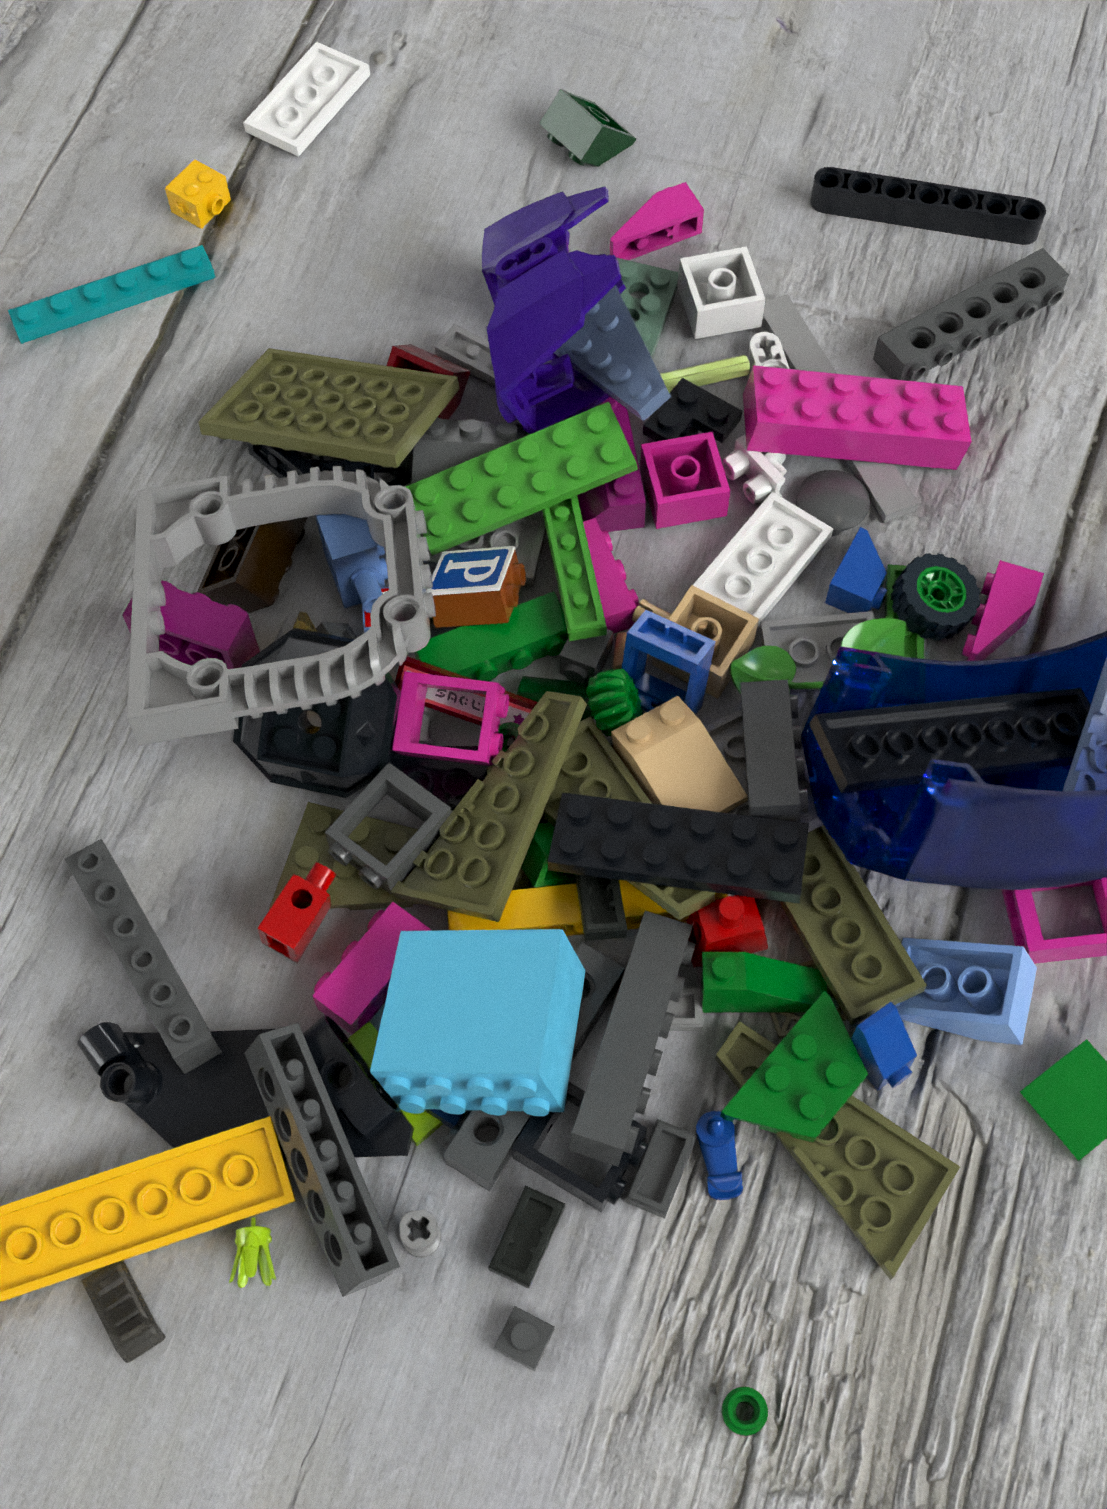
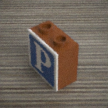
[426,546,526,628]

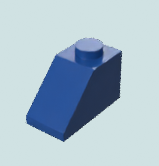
[825,527,888,613]
[851,1002,917,1091]

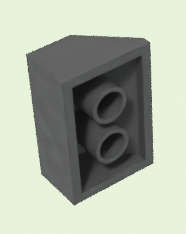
[411,417,527,484]

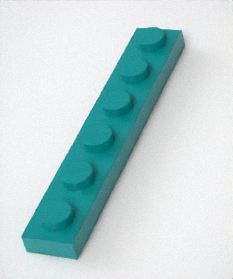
[8,245,216,344]

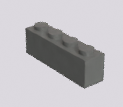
[740,679,808,822]

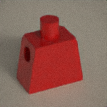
[257,862,336,964]
[686,895,768,968]

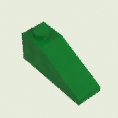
[701,952,827,1013]

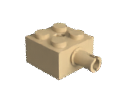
[632,585,759,699]

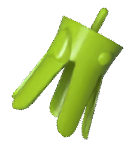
[229,1217,276,1288]

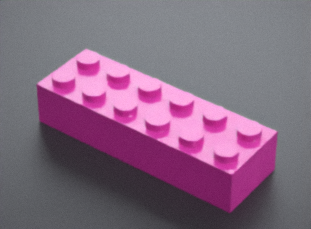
[743,365,972,470]

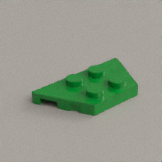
[720,991,868,1143]

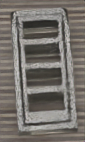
[81,1260,165,1363]

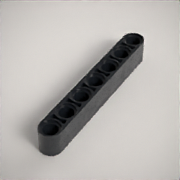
[810,167,1046,245]

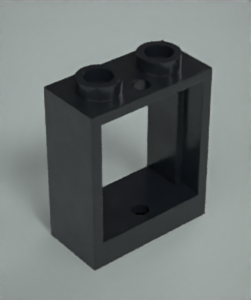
[512,1082,649,1213]

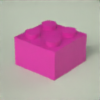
[640,432,730,529]

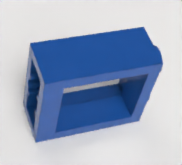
[621,610,716,715]

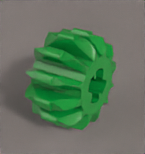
[586,668,643,737]

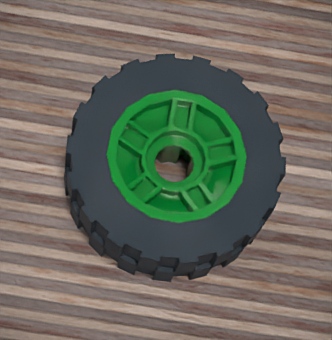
[891,553,981,641]

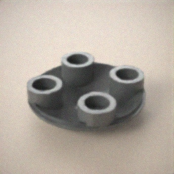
[796,470,870,537]

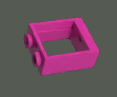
[392,671,509,766]
[1002,864,1107,964]

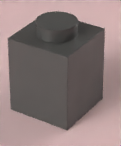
[560,629,613,684]

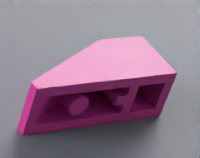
[610,182,704,260]

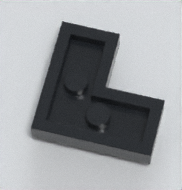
[643,378,743,443]

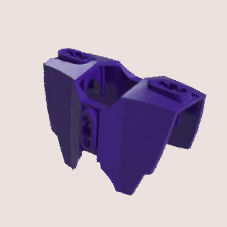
[482,186,626,434]

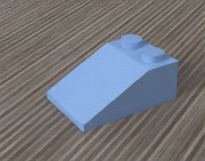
[895,938,1037,1045]

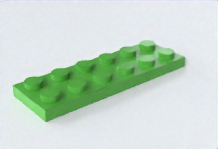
[406,402,638,556]

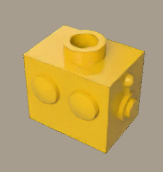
[165,159,231,229]

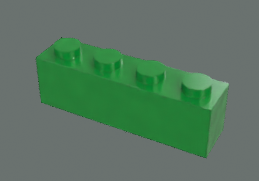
[414,591,568,682]

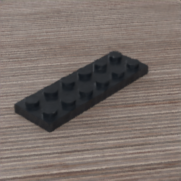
[548,793,809,904]

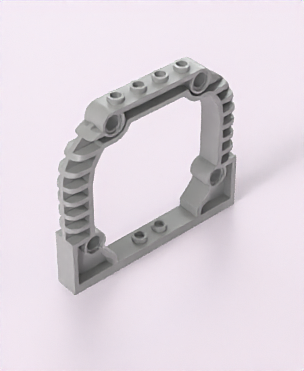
[127,466,436,746]

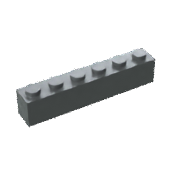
[568,910,696,1167]

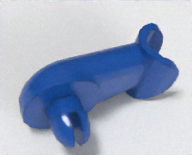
[696,1111,743,1200]

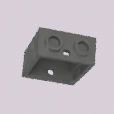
[325,763,452,894]

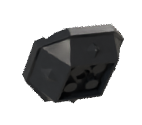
[233,628,401,798]

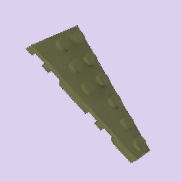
[390,691,587,922]
[269,802,531,910]
[715,1021,960,1280]

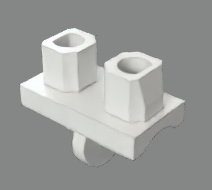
[723,434,787,504]

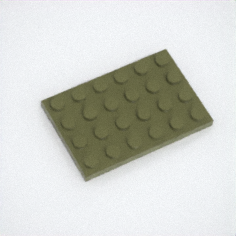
[198,348,459,468]

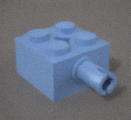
[315,514,388,613]

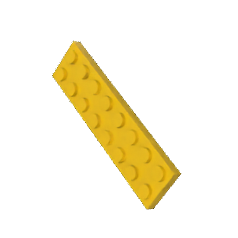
[0,1116,296,1303]

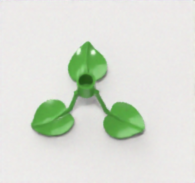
[730,618,906,777]

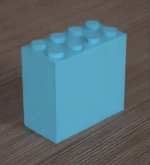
[370,929,586,1116]

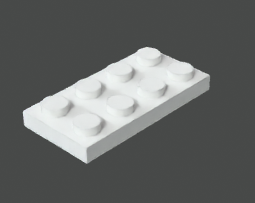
[243,42,370,157]
[693,492,833,627]

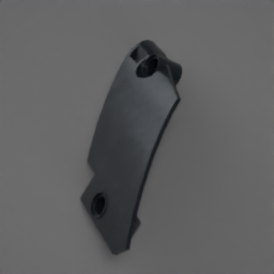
[78,1015,414,1160]

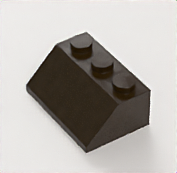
[197,517,308,613]

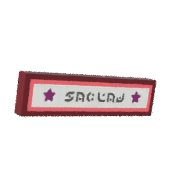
[395,656,538,738]

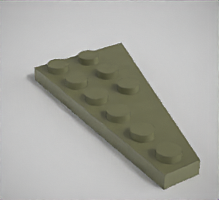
[486,716,715,920]

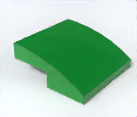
[1020,1039,1107,1161]

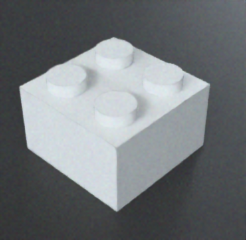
[677,246,766,339]

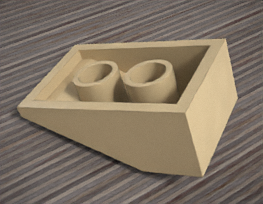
[611,696,748,813]

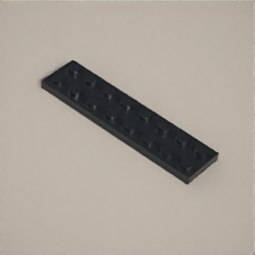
[809,688,1091,794]

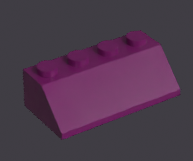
[577,397,646,532]

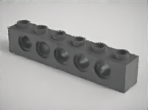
[873,248,1069,381]
[65,839,222,1074]
[443,942,625,1191]
[244,1022,400,1297]

